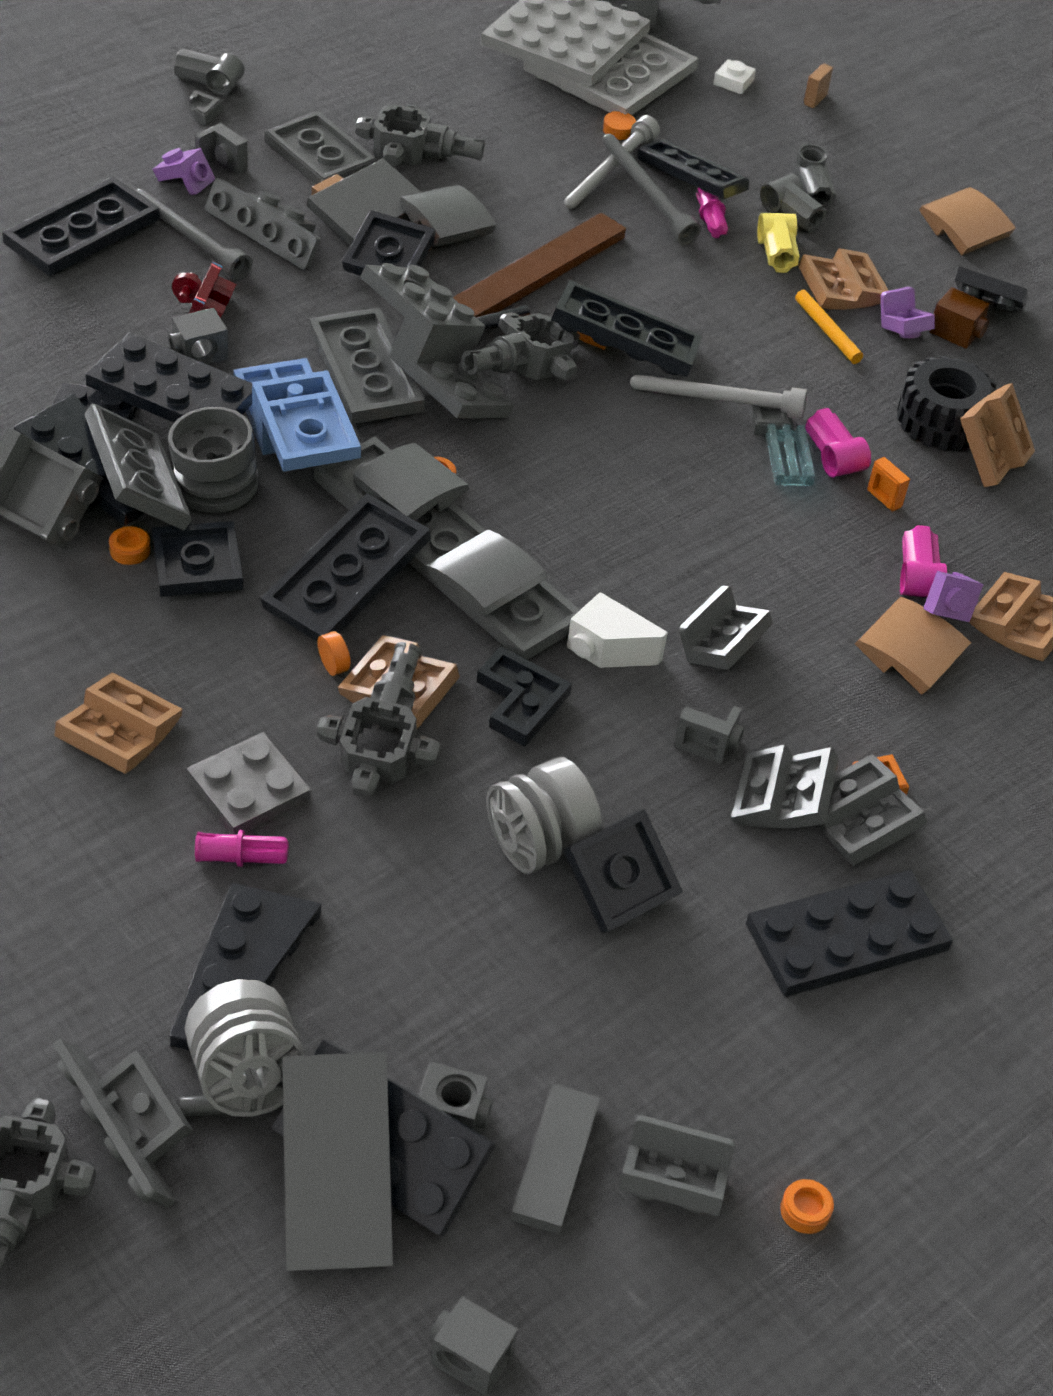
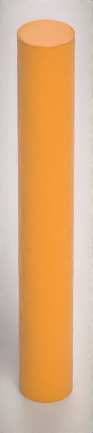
[795,290,863,364]

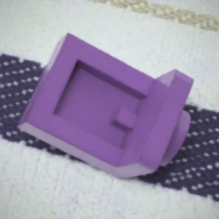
[153,148,215,195]
[880,287,935,338]
[923,571,983,622]

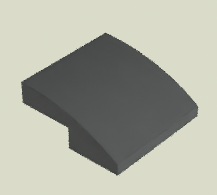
[399,184,497,247]
[353,443,469,521]
[427,529,547,615]
[731,744,839,828]
[818,754,927,866]

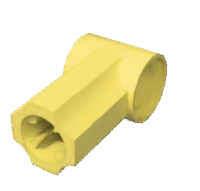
[757,213,800,273]

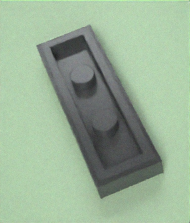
[511,1084,601,1235]

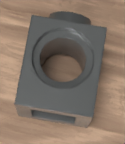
[168,308,228,364]
[418,1062,493,1131]
[429,1296,518,1396]

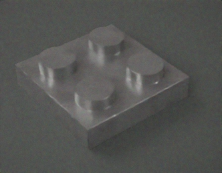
[187,732,311,834]

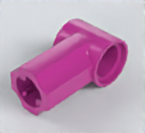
[805,408,871,477]
[900,525,947,598]

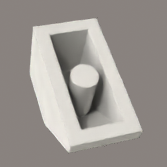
[567,592,668,668]

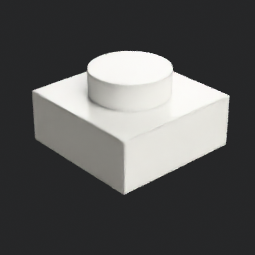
[713,59,756,94]

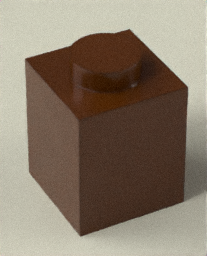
[929,287,990,349]

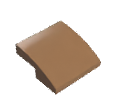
[919,187,1016,256]
[798,248,889,310]
[960,383,1035,487]
[969,572,1053,662]
[855,597,971,695]
[338,635,460,729]
[54,672,183,774]

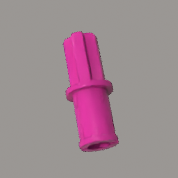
[696,188,728,238]
[195,830,289,867]

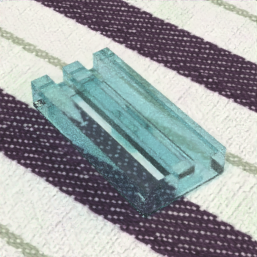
[766,424,815,486]

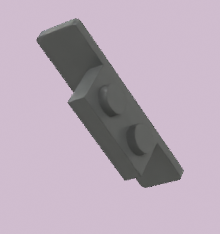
[205,178,320,270]
[53,1038,193,1209]

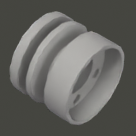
[486,757,603,874]
[184,979,305,1117]

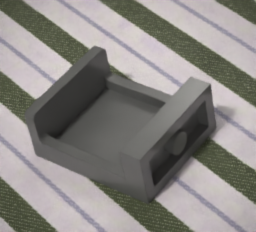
[0,427,103,549]

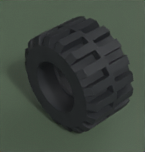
[897,356,997,451]

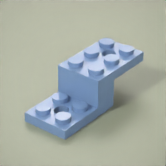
[233,358,361,472]

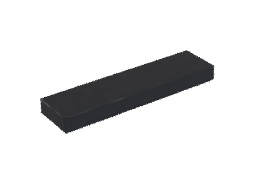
[638,138,749,200]

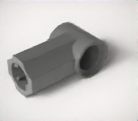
[174,49,245,96]
[792,144,836,208]
[760,174,827,233]

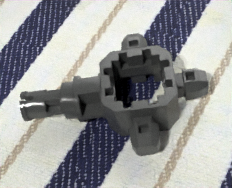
[355,103,485,167]
[461,312,580,381]
[317,642,441,799]
[0,1098,96,1272]

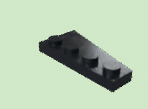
[14,393,145,526]
[169,882,322,1051]

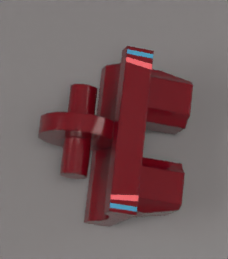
[171,261,237,318]

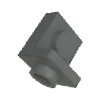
[195,123,248,175]
[674,706,745,764]

